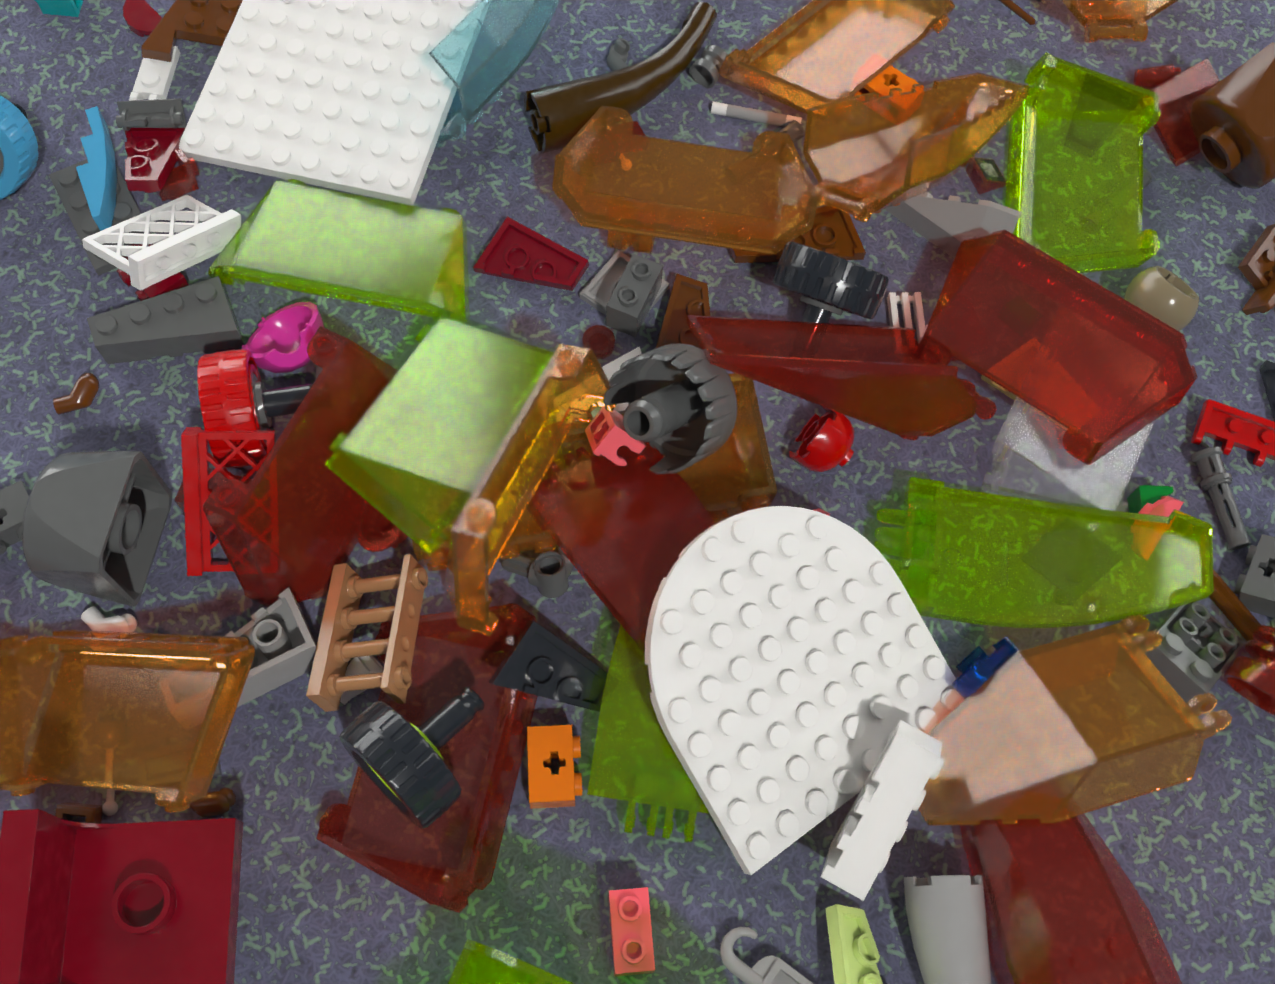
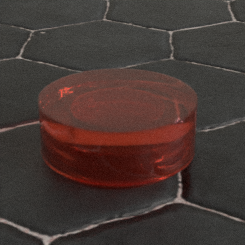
[582,325,615,359]

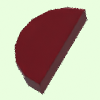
[123,0,162,37]

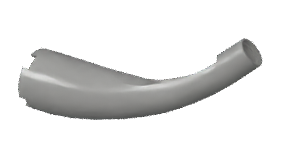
[903,875,991,984]

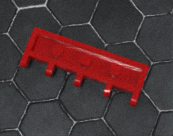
[1191,399,1275,467]

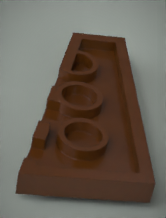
[725,202,866,263]

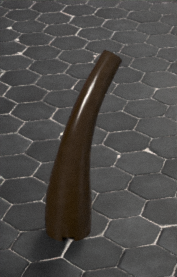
[524,2,717,153]

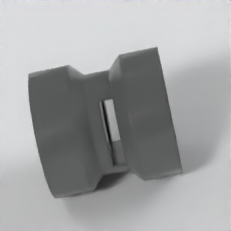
[690,45,731,89]

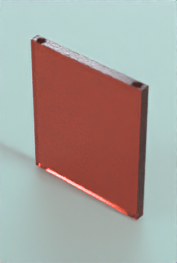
[1139,58,1220,166]

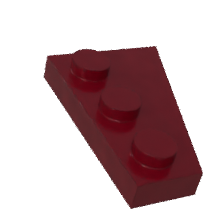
[125,128,185,193]
[473,216,589,291]

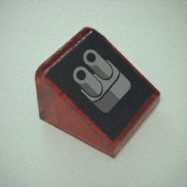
[966,157,1007,194]

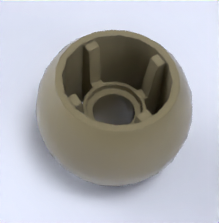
[1124,266,1199,336]

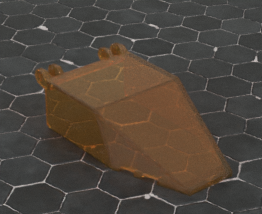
[919,614,1232,826]

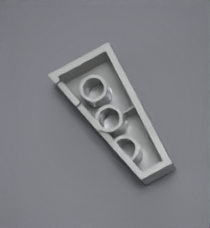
[161,587,317,731]

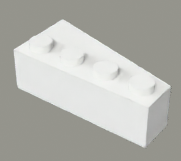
[821,720,945,901]

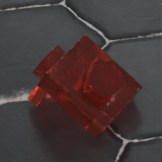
[156,149,199,202]

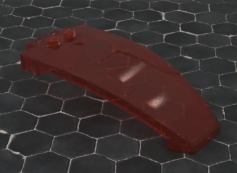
[524,442,715,653]

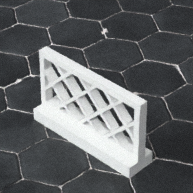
[82,194,242,291]

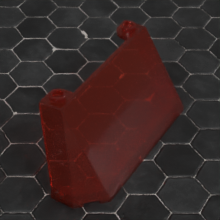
[914,229,1198,466]
[203,326,428,607]
[316,603,538,913]

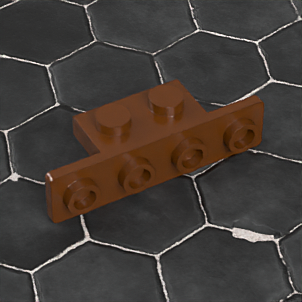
[1238,224,1275,315]

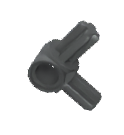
[502,532,582,598]

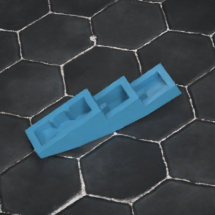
[76,106,117,231]

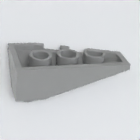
[884,187,1021,276]

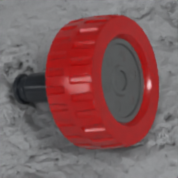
[197,349,330,469]

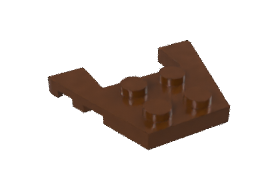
[141,0,243,62]

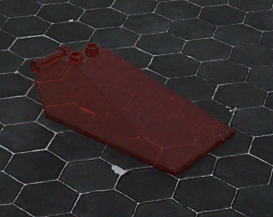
[687,315,996,440]

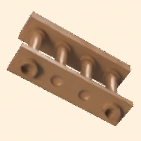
[306,554,428,712]

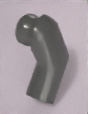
[607,38,630,71]

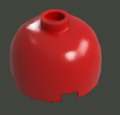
[789,403,854,472]

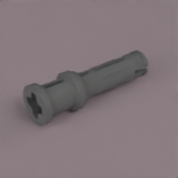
[1190,446,1252,550]

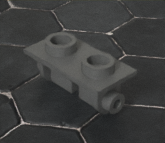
[116,98,187,133]

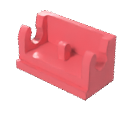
[585,405,646,466]

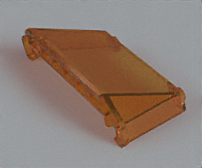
[719,0,955,121]
[552,106,819,255]
[445,344,616,636]
[0,630,255,812]

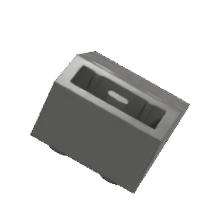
[1123,595,1244,717]

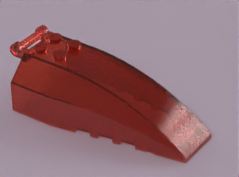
[937,711,1182,984]

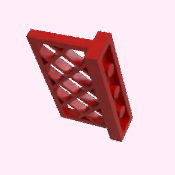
[181,427,278,576]

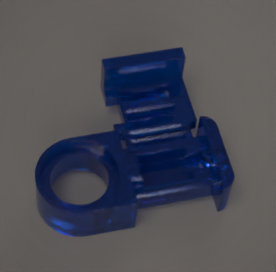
[951,636,1019,699]

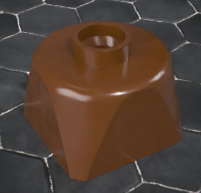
[1190,42,1275,189]

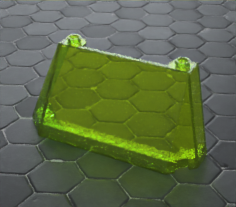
[1003,52,1161,279]
[208,179,470,331]
[326,317,569,556]

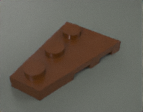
[655,274,714,355]

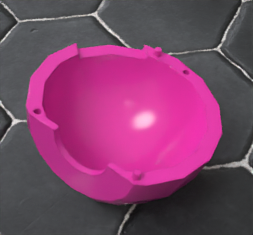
[242,302,324,373]

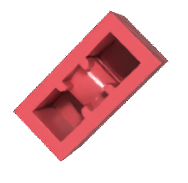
[608,887,655,976]

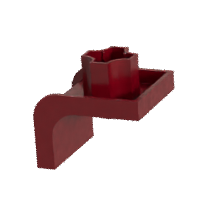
[0,809,243,984]

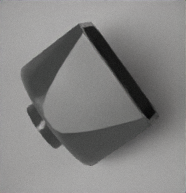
[22,451,172,607]

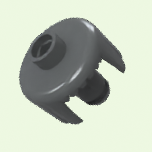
[603,344,737,474]

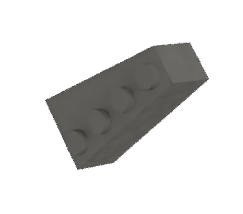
[87,276,245,364]

